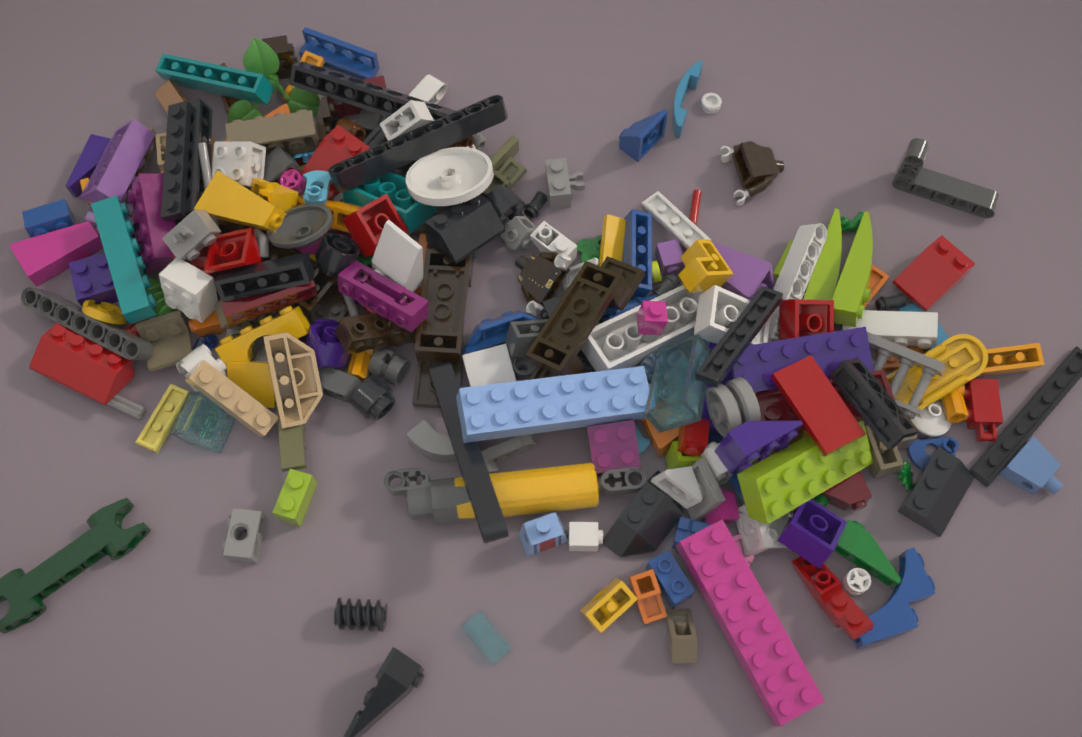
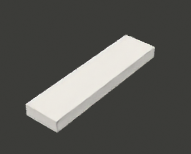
[641,191,711,250]

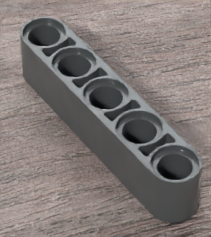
[253,343,361,403]

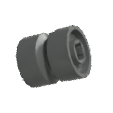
[368,347,411,386]

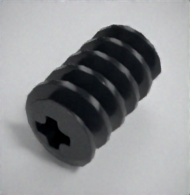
[334,598,388,632]

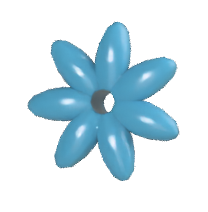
[293,151,315,163]

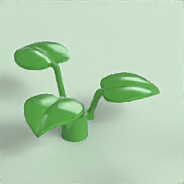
[227,38,321,123]

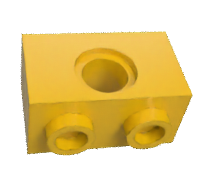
[579,578,637,633]

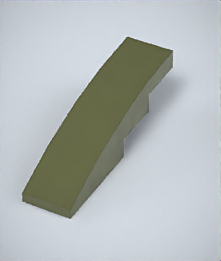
[481,156,527,197]
[278,414,307,472]

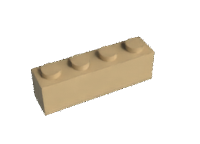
[185,360,279,437]

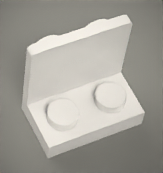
[211,141,266,189]
[736,505,790,556]

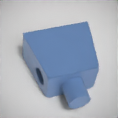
[999,436,1064,495]

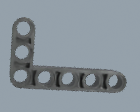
[892,138,1000,218]

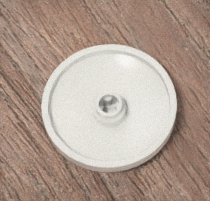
[406,147,494,206]

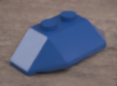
[462,311,540,355]

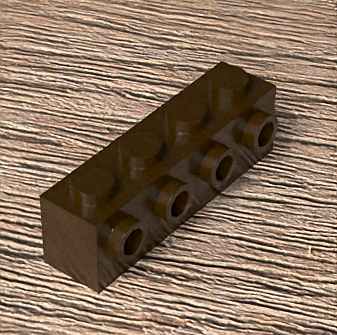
[335,313,417,354]

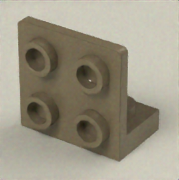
[136,310,193,372]

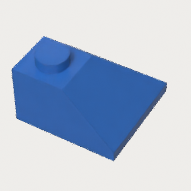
[619,110,668,162]

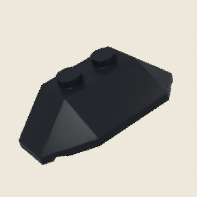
[603,470,683,558]

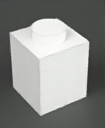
[569,522,603,552]

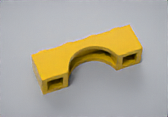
[215,305,310,367]

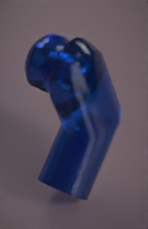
[193,333,218,350]

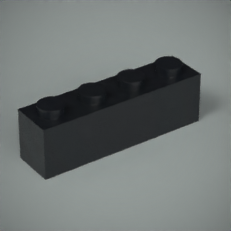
[214,252,315,302]

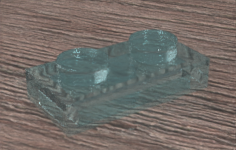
[462,610,512,666]

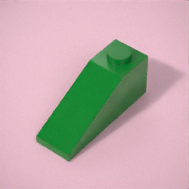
[834,519,901,589]

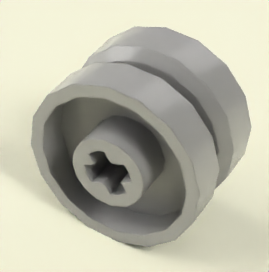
[706,377,761,437]

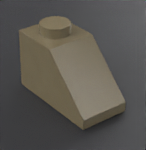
[666,609,697,664]

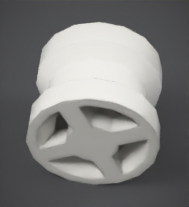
[842,568,871,596]

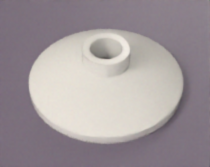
[910,400,951,437]

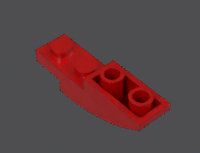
[792,556,874,641]

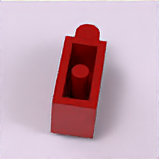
[964,378,1003,442]

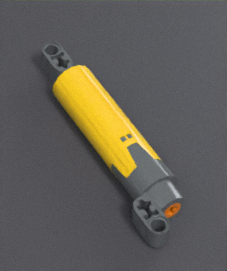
[384,463,646,525]

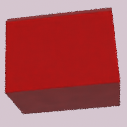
[204,227,262,274]

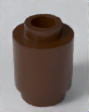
[335,118,366,142]

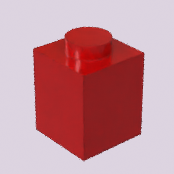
[677,415,709,456]

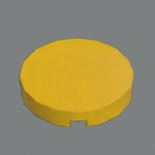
[81,300,127,324]

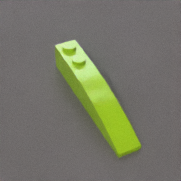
[802,208,842,300]
[832,212,873,327]

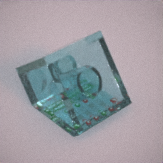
[169,391,236,453]

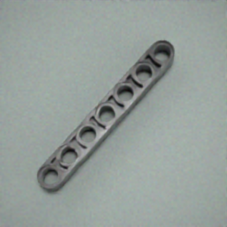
[21,287,153,361]

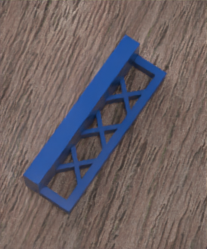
[299,27,380,81]

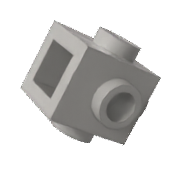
[500,216,537,250]

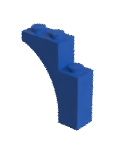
[854,547,936,649]

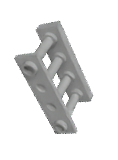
[856,327,946,419]

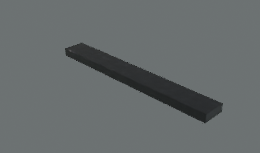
[969,346,1082,488]

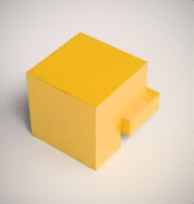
[251,178,298,212]

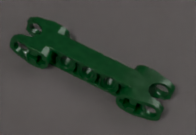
[0,498,151,634]

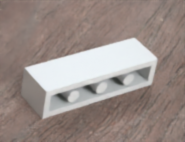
[842,310,938,349]

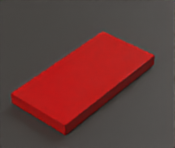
[771,355,866,457]

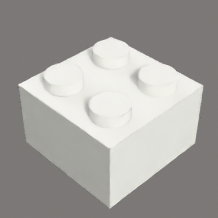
[159,258,218,323]

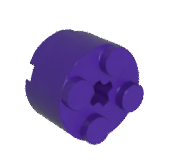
[305,319,350,368]

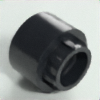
[315,233,360,278]
[349,374,396,420]

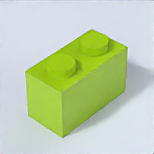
[272,469,318,527]

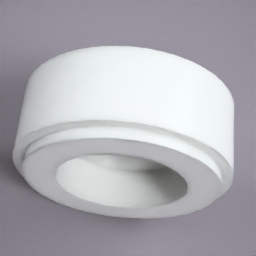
[701,93,722,114]

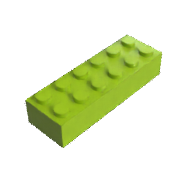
[737,420,874,524]

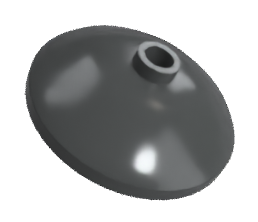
[267,204,333,249]

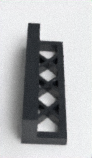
[829,358,919,450]

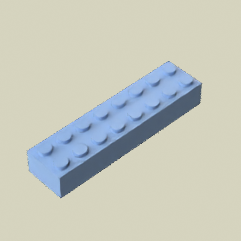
[456,366,654,443]

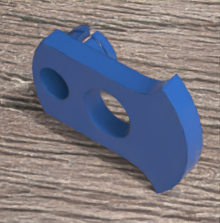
[907,436,959,470]

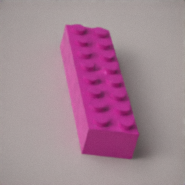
[676,519,825,726]

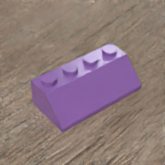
[80,119,156,203]

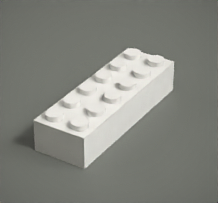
[581,285,703,372]

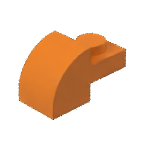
[628,569,667,624]

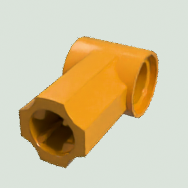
[347,349,376,382]
[941,385,968,423]

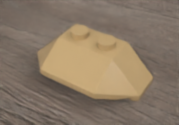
[263,332,323,428]

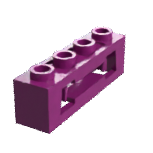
[338,260,429,332]

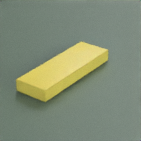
[135,384,192,454]

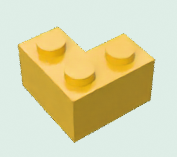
[678,240,734,293]

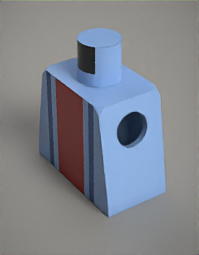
[518,512,569,557]

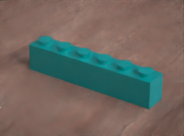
[155,53,275,105]
[91,195,157,324]

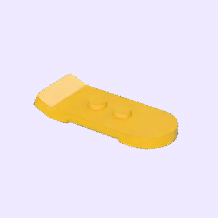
[886,334,988,410]

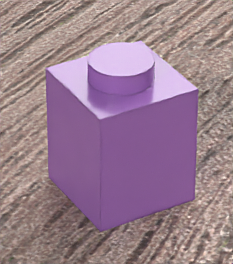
[655,239,684,276]

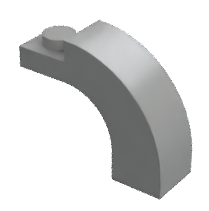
[406,420,457,462]

